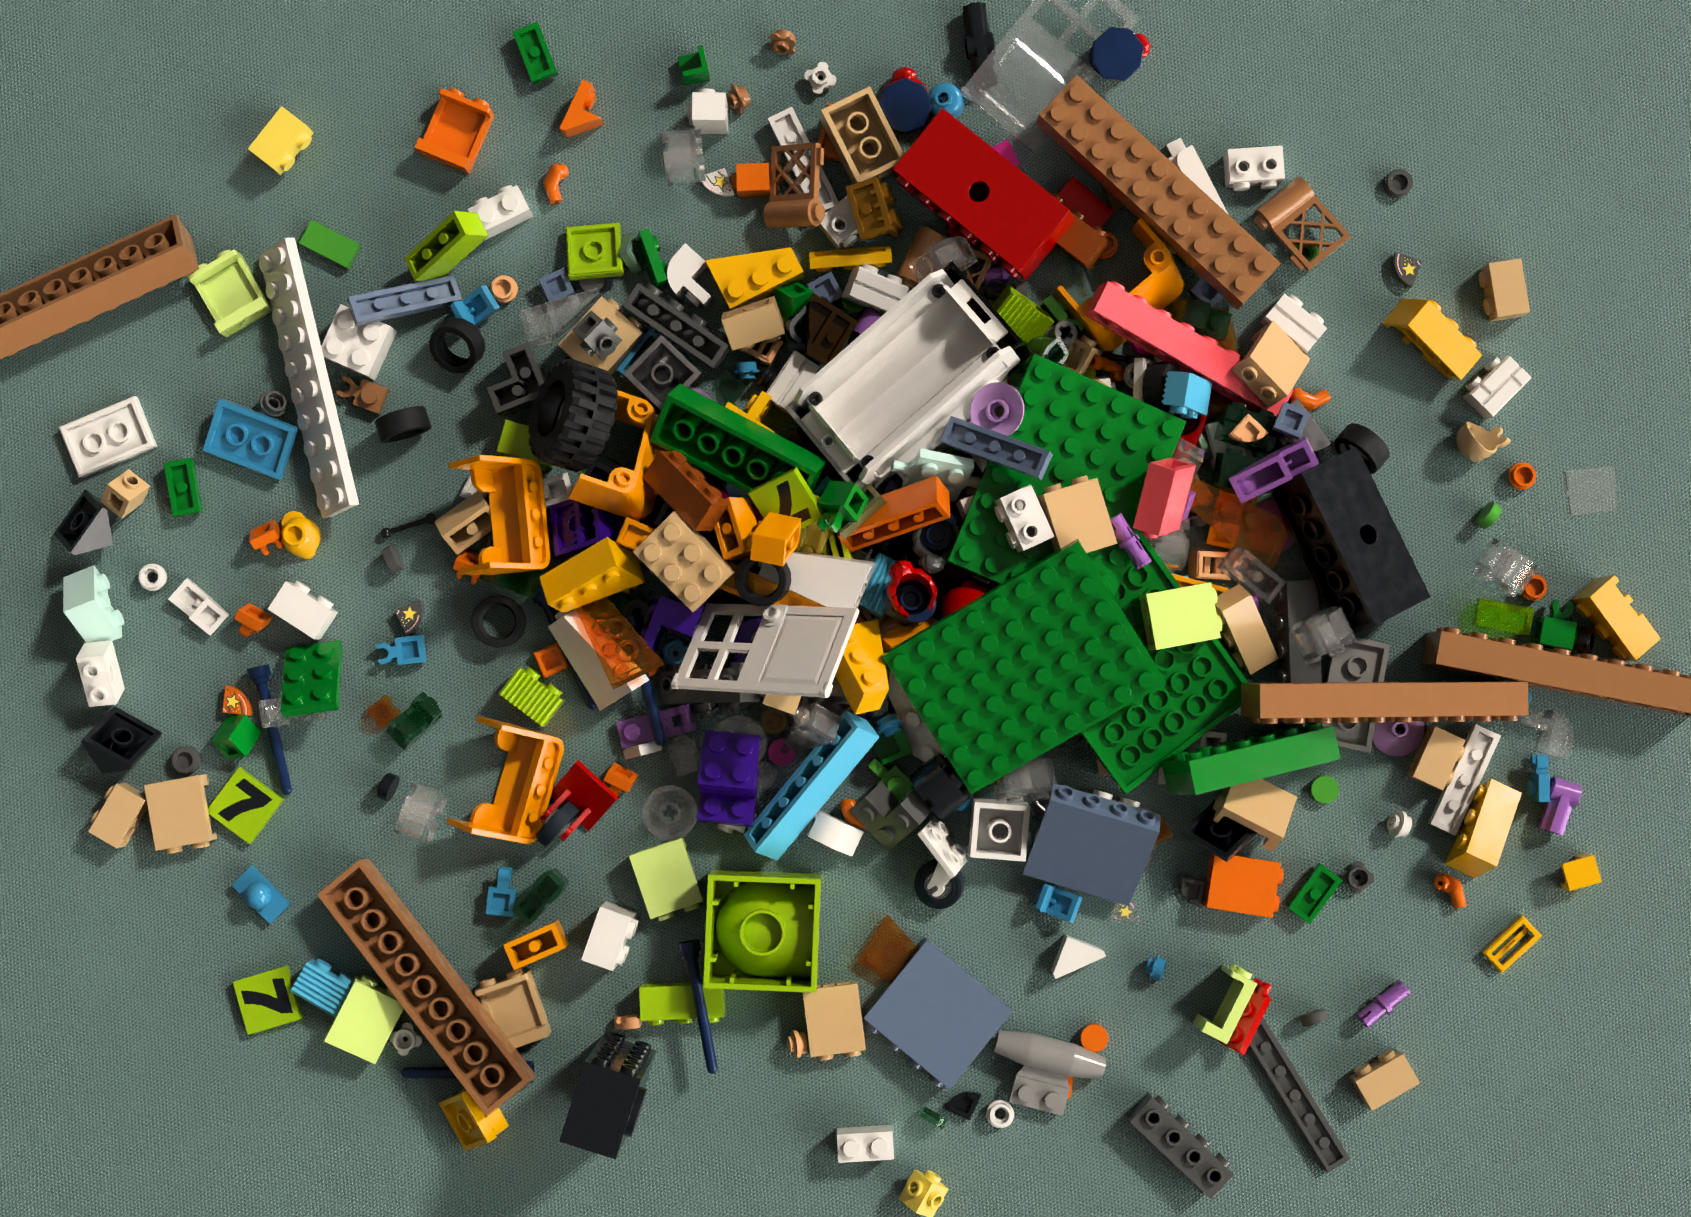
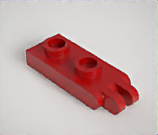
[1218,978,1271,1055]

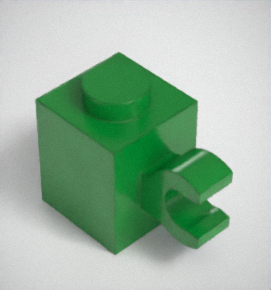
[817,480,869,533]
[1531,600,1579,650]

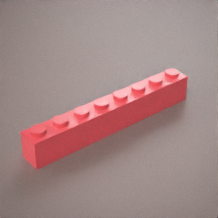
[1084,281,1293,422]

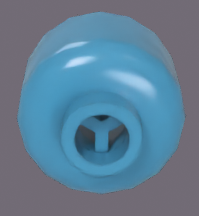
[928,83,964,119]

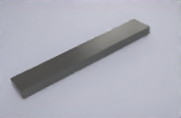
[1249,1017,1350,1173]

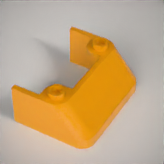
[1053,218,1184,353]
[568,390,668,522]
[449,455,550,575]
[446,716,564,844]

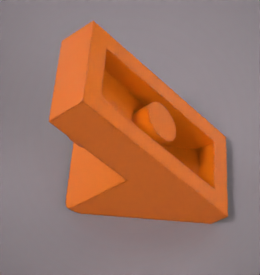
[559,79,603,138]

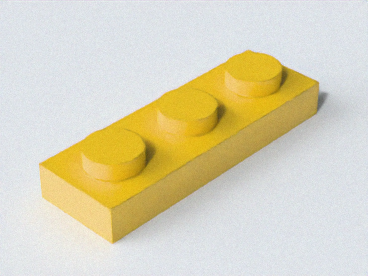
[809,245,892,272]

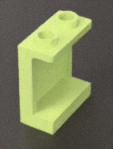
[187,250,272,337]
[1139,582,1222,650]
[629,836,704,921]
[1193,963,1257,1044]
[324,975,404,1064]

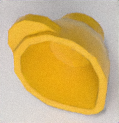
[280,511,321,559]

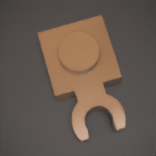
[336,377,390,415]

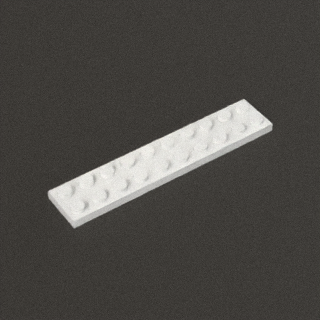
[259,238,359,518]

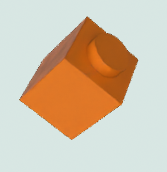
[731,163,770,197]

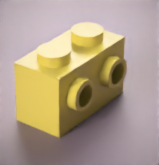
[248,106,314,175]

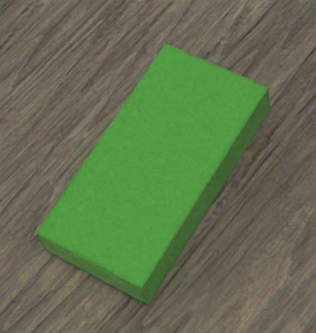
[299,219,361,270]

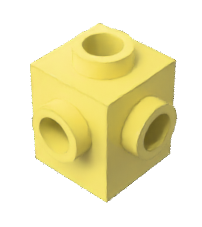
[898,1169,948,1217]

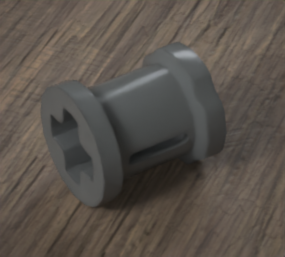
[1043,320,1077,351]

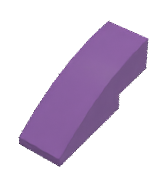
[1229,436,1318,504]

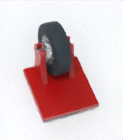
[536,760,619,847]

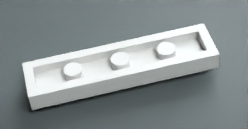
[768,107,839,213]
[1428,724,1501,836]

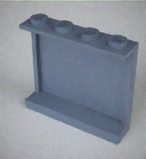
[1022,783,1161,906]
[863,938,1013,1090]

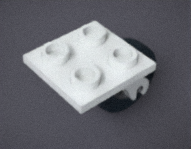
[914,817,968,909]

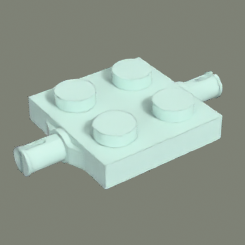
[891,448,981,502]

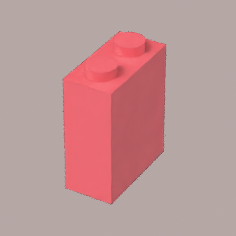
[1133,458,1196,539]

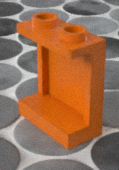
[414,88,495,175]
[1202,853,1284,918]

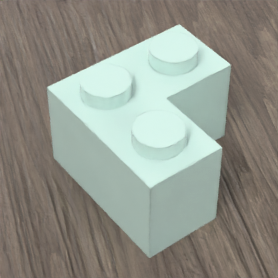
[63,565,124,643]

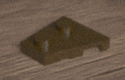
[805,293,858,366]

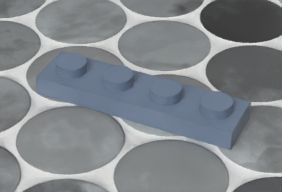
[347,275,462,326]
[940,416,1053,480]

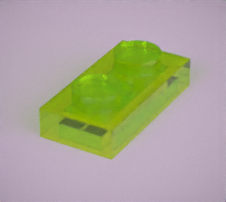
[1472,598,1534,636]

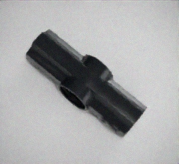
[962,2,997,90]

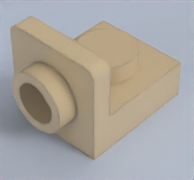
[1057,335,1103,375]

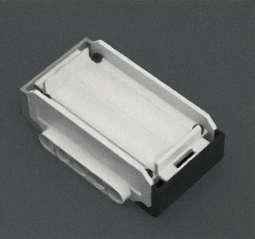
[785,261,1031,491]

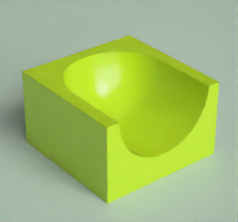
[703,869,822,993]

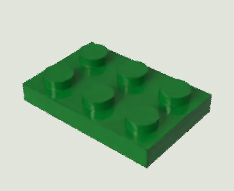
[280,640,343,718]

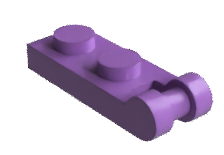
[616,704,697,749]

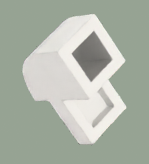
[667,243,713,309]
[801,810,864,856]

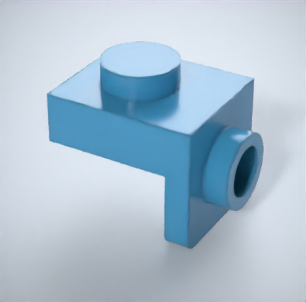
[450,285,500,326]
[1035,884,1083,923]

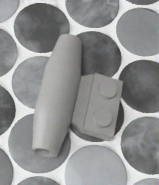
[993,1030,1106,1116]

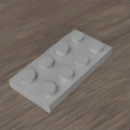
[1322,634,1391,752]

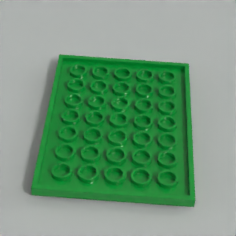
[946,354,1187,598]
[1080,532,1248,794]
[882,539,1166,794]

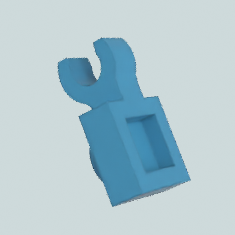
[486,866,518,917]

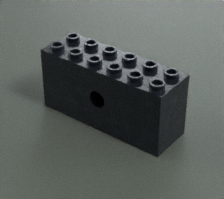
[1270,447,1431,638]
[559,1032,656,1159]

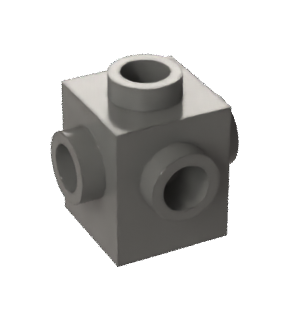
[572,311,622,360]

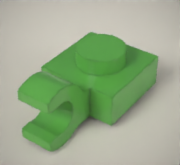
[1041,295,1084,332]
[867,757,913,800]

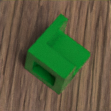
[677,45,710,86]
[775,281,814,326]
[210,714,261,760]
[874,727,913,765]

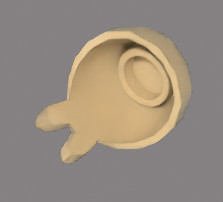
[1456,421,1511,462]

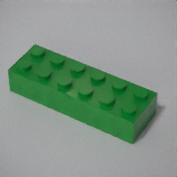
[649,384,827,493]
[1161,723,1341,795]

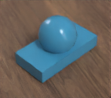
[231,865,292,924]

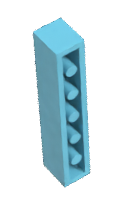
[743,710,879,860]

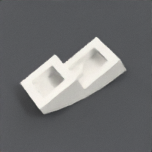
[168,577,229,636]

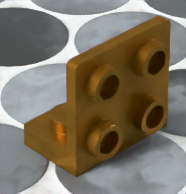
[845,176,903,241]

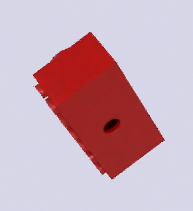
[893,108,1075,281]

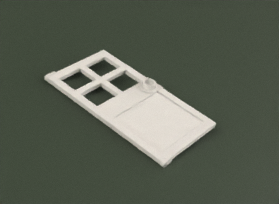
[671,603,860,698]

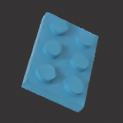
[202,399,299,480]

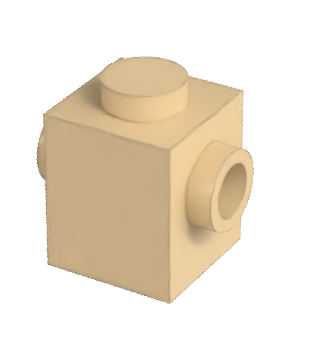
[100,469,150,519]

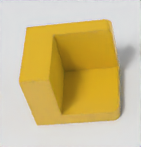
[1560,853,1602,891]

